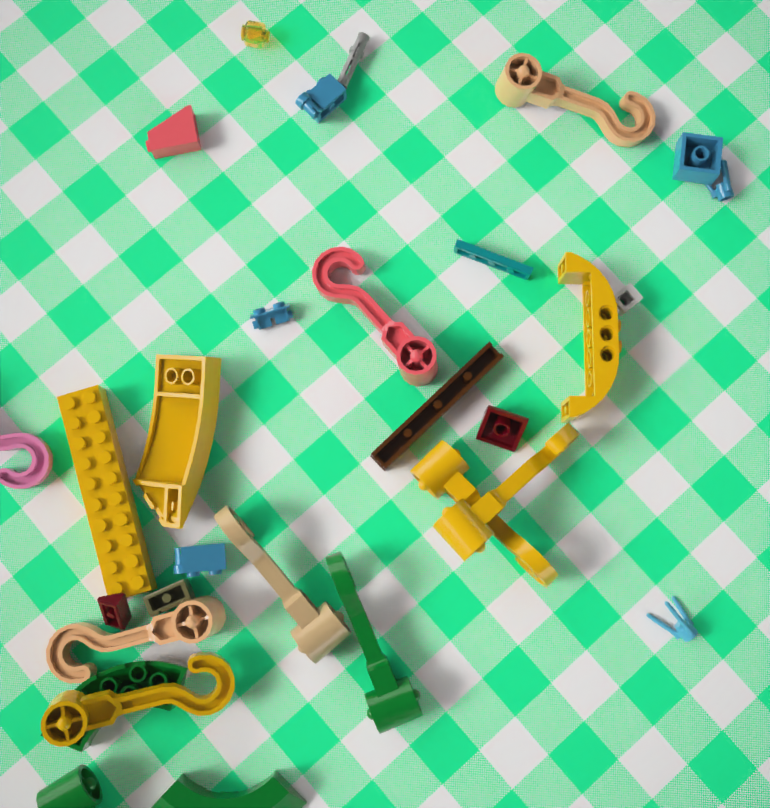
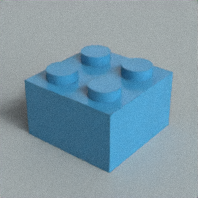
[672,132,723,185]

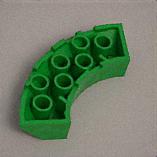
[40,660,188,752]
[151,770,307,808]

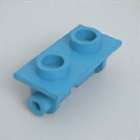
[250,301,294,330]

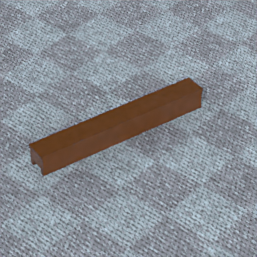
[370,341,504,471]

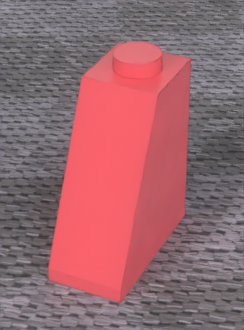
[146,105,202,159]

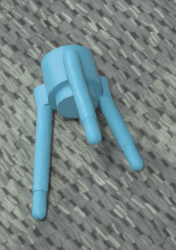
[646,596,698,642]

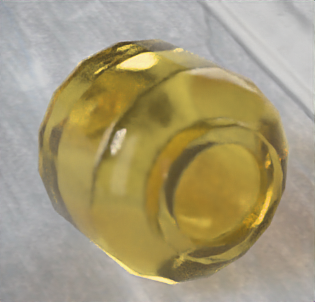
[241,20,270,49]

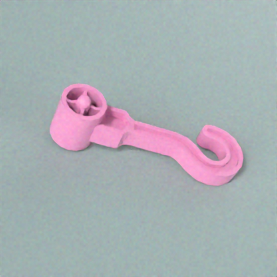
[0,433,53,489]

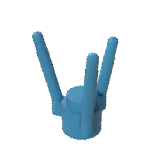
[704,160,734,202]

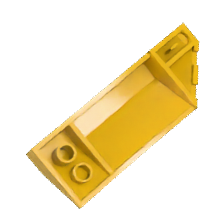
[132,354,221,529]

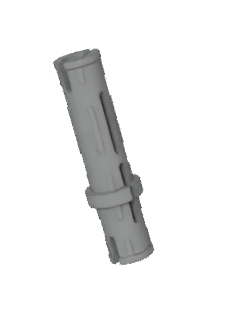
[338,32,370,89]

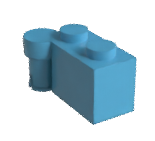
[295,73,347,124]
[173,543,226,577]

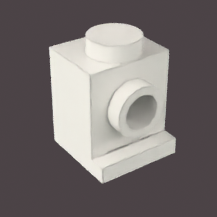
[614,282,644,316]

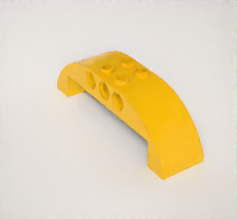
[558,252,622,423]

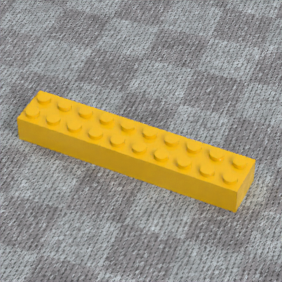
[57,385,158,598]

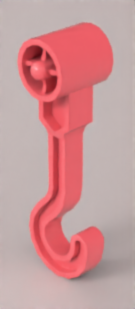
[312,247,438,387]

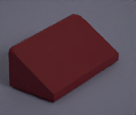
[97,593,132,630]

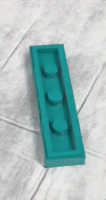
[453,239,533,280]

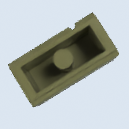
[143,578,196,617]

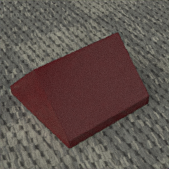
[476,405,529,452]

